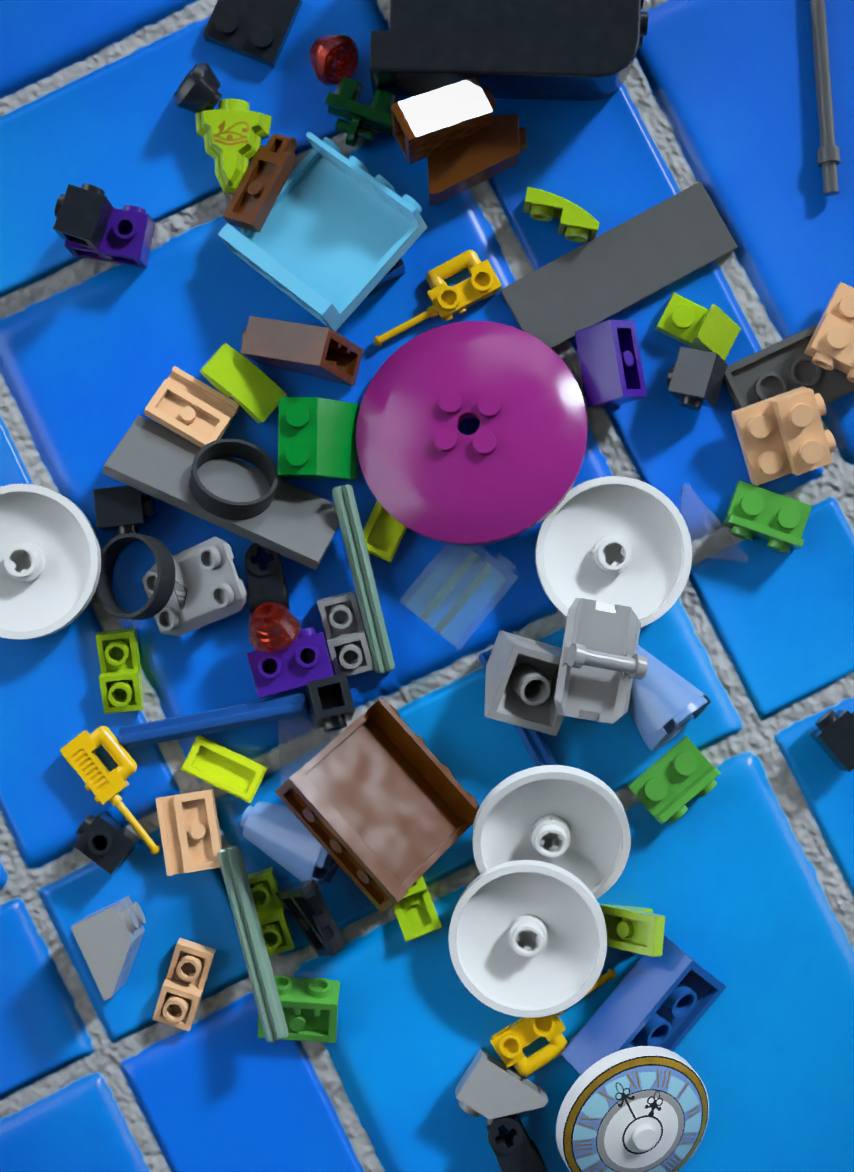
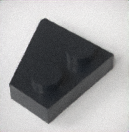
[203,0,302,68]
[275,880,345,956]

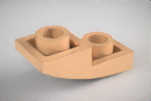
[152,938,217,1031]

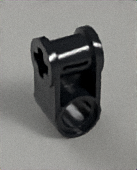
[245,543,290,617]
[486,1113,548,1172]

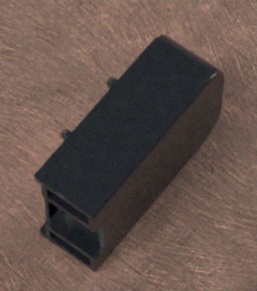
[370,0,648,101]

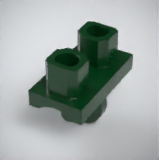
[325,77,396,147]

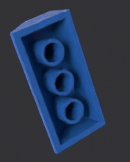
[561,935,726,1075]

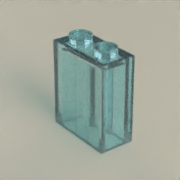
[399,543,519,650]

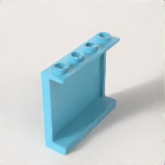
[218,132,427,332]

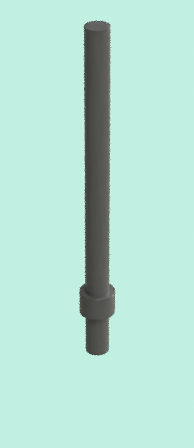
[810,0,841,196]

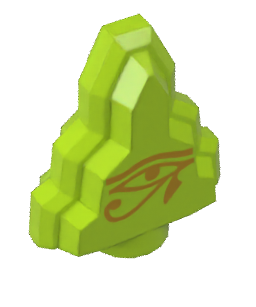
[195,98,272,195]

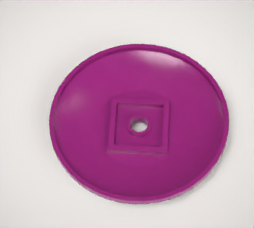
[356,321,588,546]

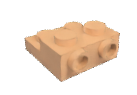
[804,282,854,383]
[731,386,836,486]

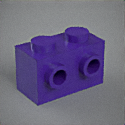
[64,205,155,268]
[575,320,647,407]
[247,627,336,698]

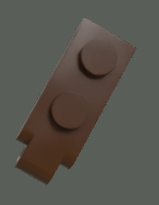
[222,134,297,233]

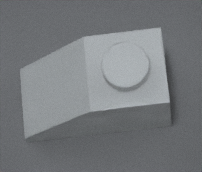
[455,1049,548,1120]

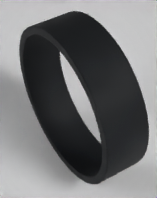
[189,439,278,520]
[95,533,176,620]

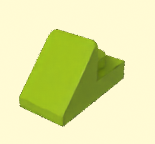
[655,293,741,361]
[599,903,665,957]

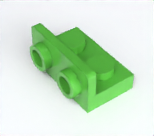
[722,480,812,554]
[627,736,721,824]
[258,975,340,1043]

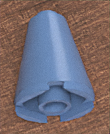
[628,645,711,751]
[240,801,340,893]

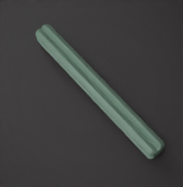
[332,484,395,673]
[218,846,289,1042]

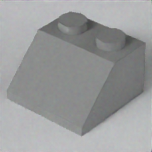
[484,630,564,736]
[70,896,146,1001]

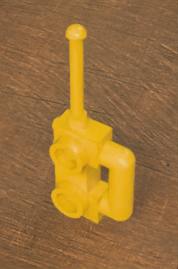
[374,250,502,346]
[60,726,160,855]
[490,969,616,1077]

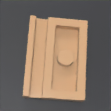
[144,366,240,448]
[155,789,222,876]

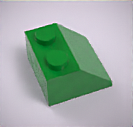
[278,397,359,481]

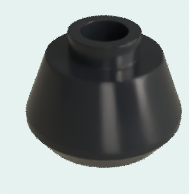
[173,63,223,113]

